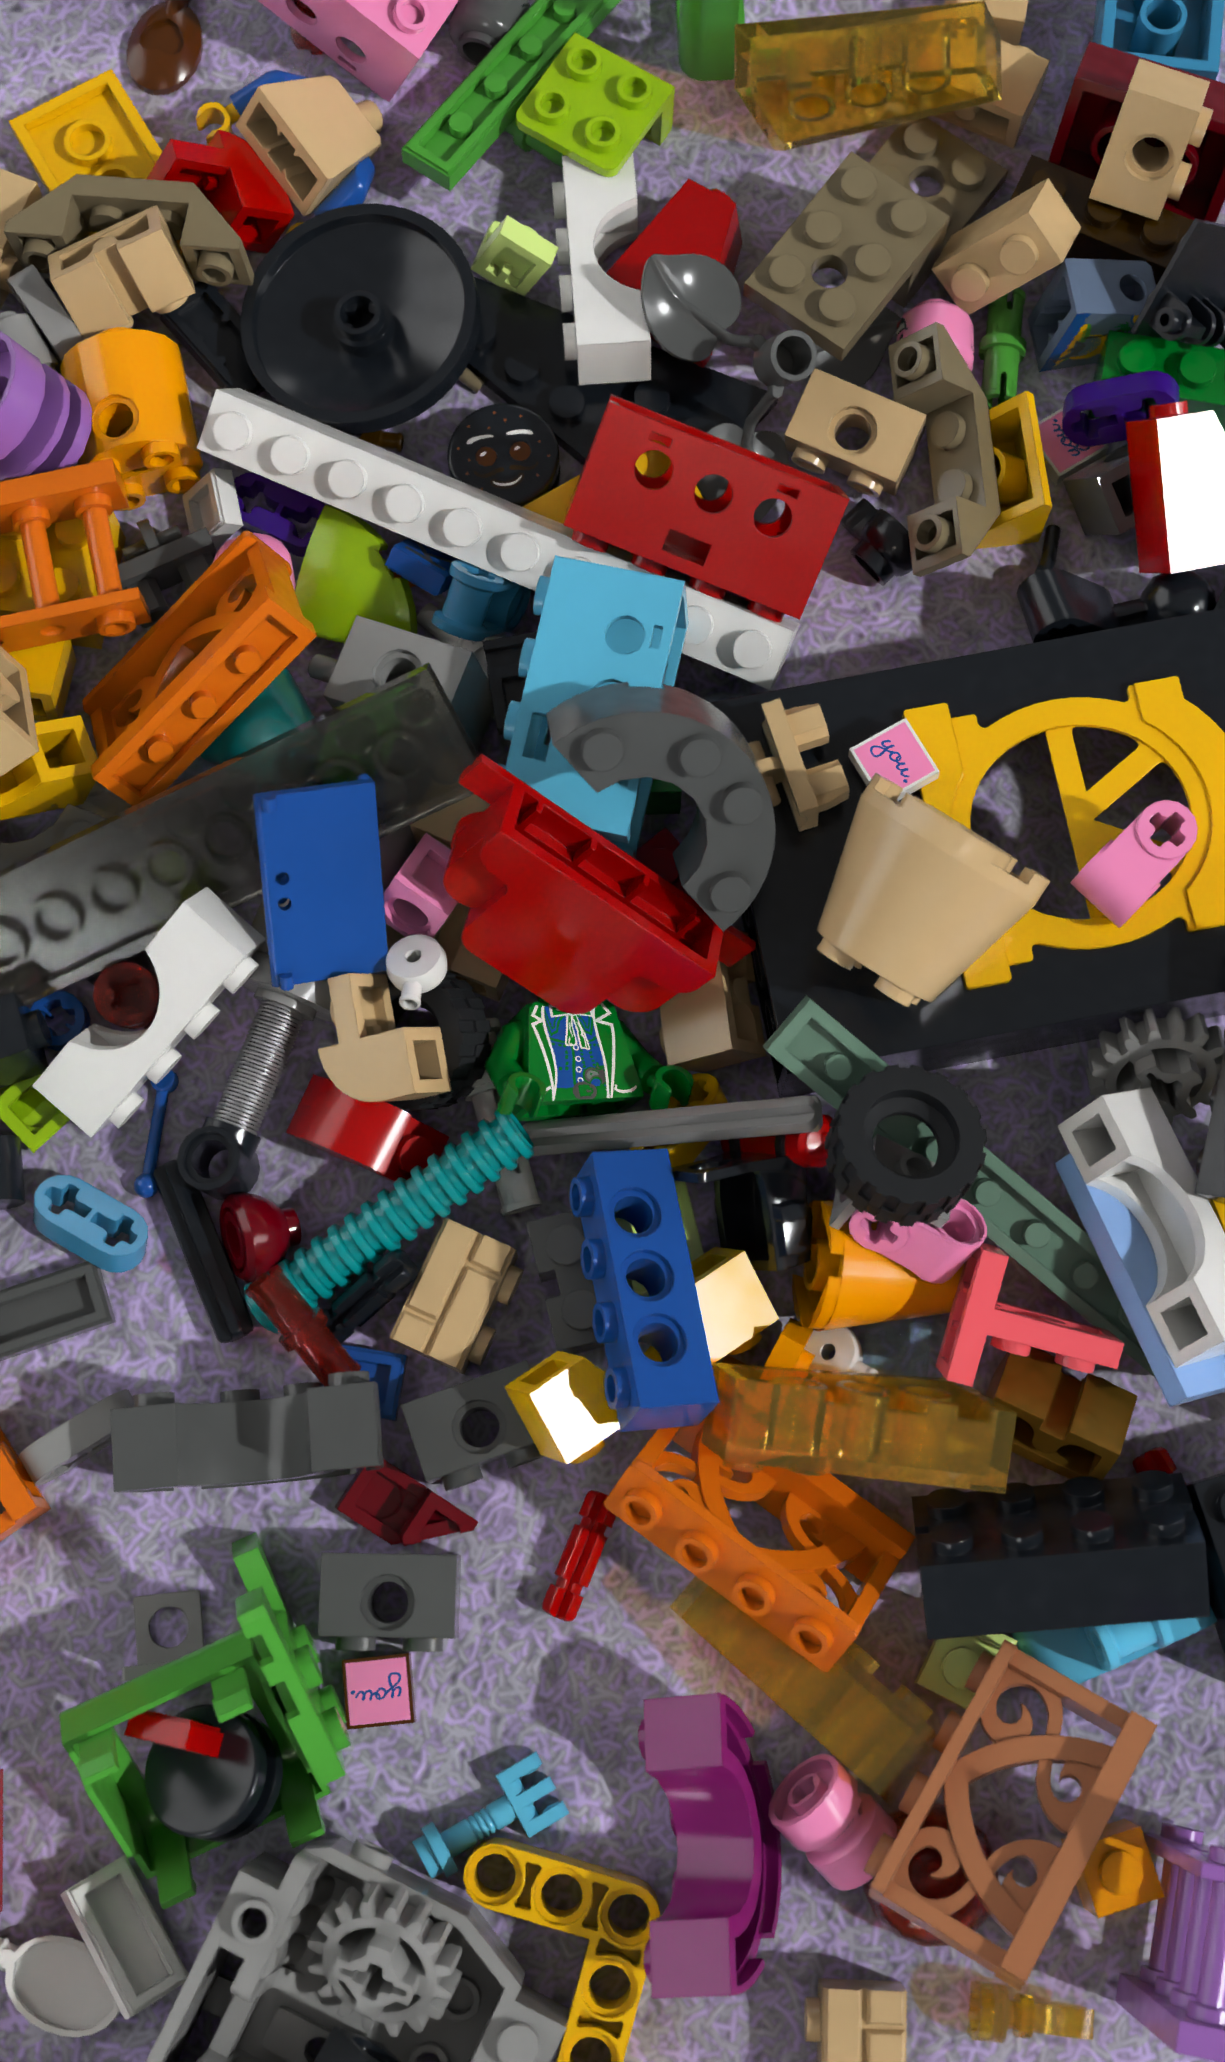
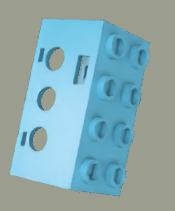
[497,556,689,858]

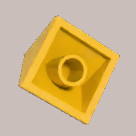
[976,391,1052,549]

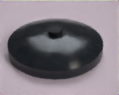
[240,204,481,434]

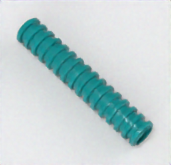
[244,1109,534,1334]

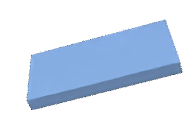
[1055,1153,1225,1407]

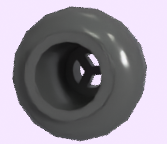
[449,0,530,66]

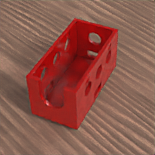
[563,394,850,622]

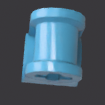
[432,561,531,642]

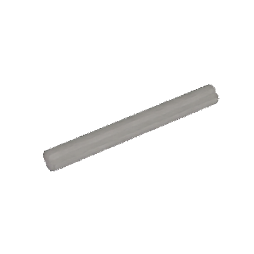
[523,1096,823,1156]

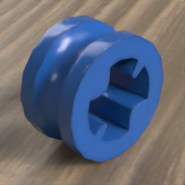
[30,990,91,1051]

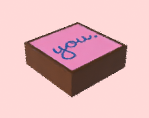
[342,1652,416,1730]

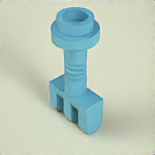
[412,1751,569,1879]

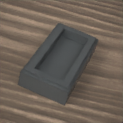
[0,1261,116,1361]

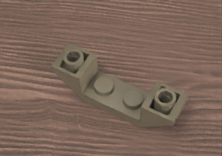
[4,174,255,287]
[888,322,1001,577]

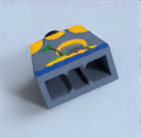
[1027,258,1156,372]

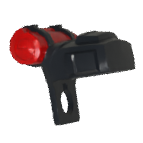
[672,1114,833,1271]

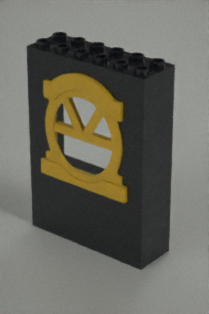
[709,608,1225,1098]

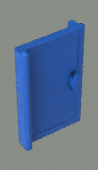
[253,774,388,991]

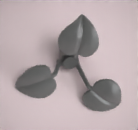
[641,254,901,521]

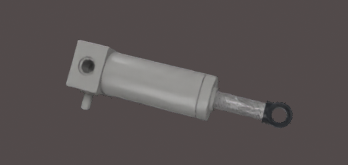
[177,615,494,1201]

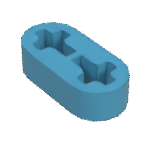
[33,1175,148,1273]

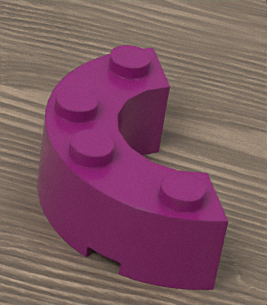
[638,1693,782,1999]

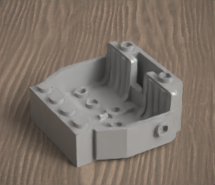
[146,1837,569,2062]

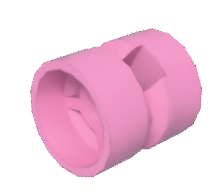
[768,1753,899,1891]

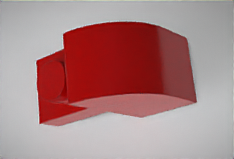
[147,130,295,253]
[286,1074,449,1183]

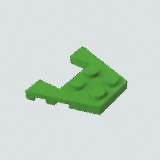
[232,1532,351,1787]

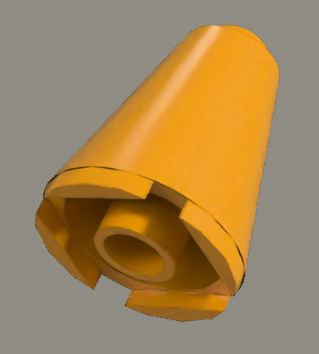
[792,1199,964,1331]

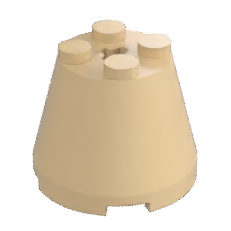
[816,772,1051,1007]

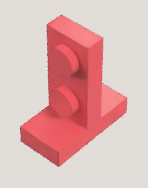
[935,1243,1125,1387]

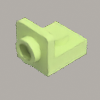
[471,215,559,296]
[914,1634,1018,1709]

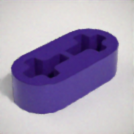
[1062,371,1180,446]
[234,472,325,558]

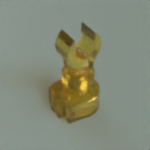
[967,1981,1095,2043]

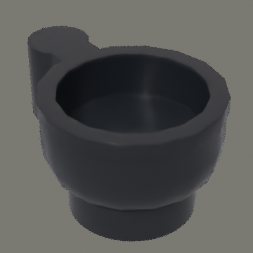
[840,498,912,586]

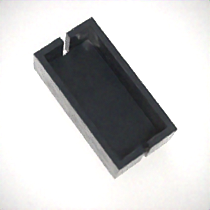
[911,1470,1210,1640]

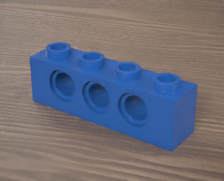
[569,1148,719,1432]

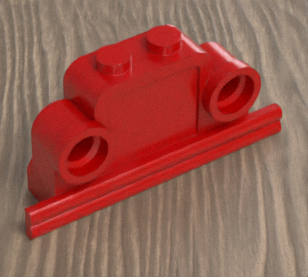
[443,754,756,1014]

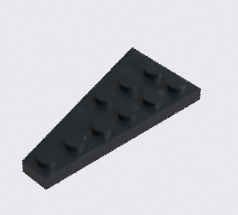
[467,277,778,466]

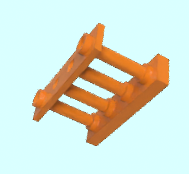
[0,458,152,653]

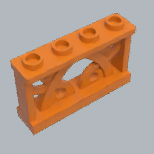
[82,531,317,813]
[604,1390,915,1672]

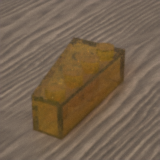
[734,1,1002,151]
[701,1363,1017,1494]
[670,1576,937,1806]

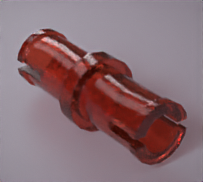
[245,1265,361,1387]

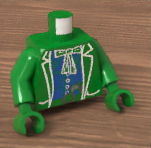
[485,996,694,1121]

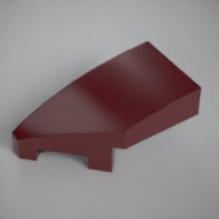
[335,1458,478,1546]

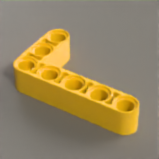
[463,1837,660,2062]

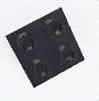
[1131,218,1225,349]

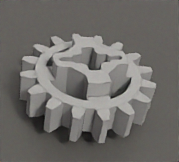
[1085,1007,1225,1125]
[307,1882,462,2037]

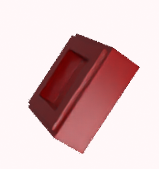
[124,1710,224,1758]

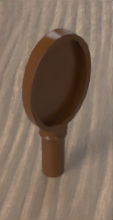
[126,0,203,95]

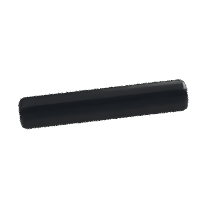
[153,1160,254,1343]

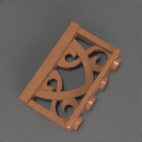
[864,1639,1157,1992]

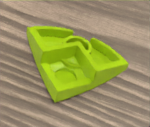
[295,504,418,644]

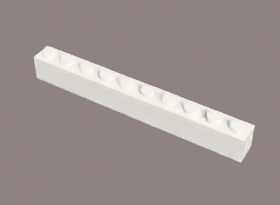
[197,388,800,690]

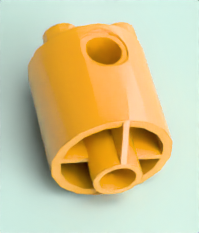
[60,327,203,510]

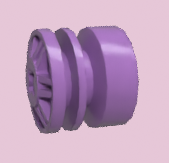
[0,331,92,482]

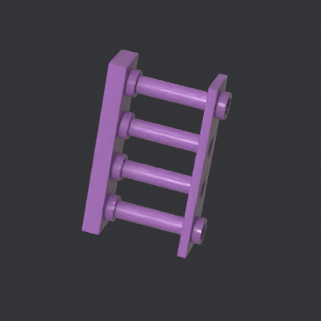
[1116,1823,1225,2062]

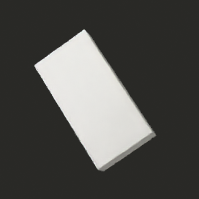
[60,1855,188,2020]

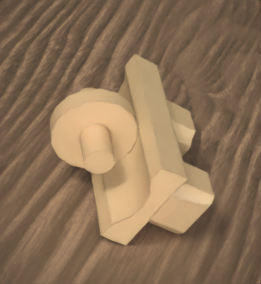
[748,698,849,832]

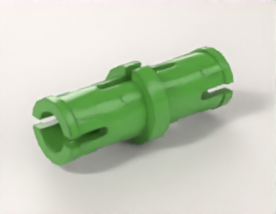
[978,287,1027,409]

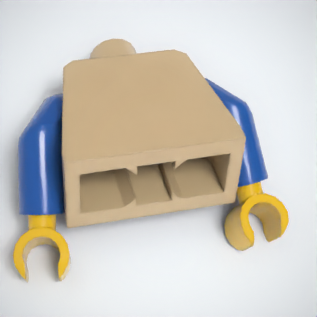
[196,69,383,234]

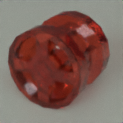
[93,962,160,1030]

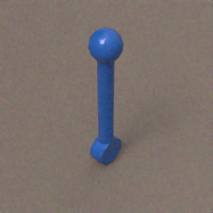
[134,1070,179,1198]

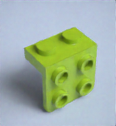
[516,32,675,177]

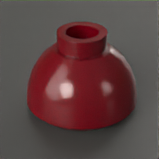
[219,1193,302,1283]

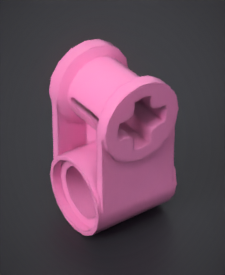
[1070,800,1198,928]
[849,1199,987,1283]

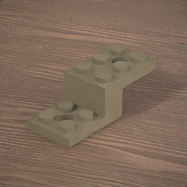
[743,109,1008,361]

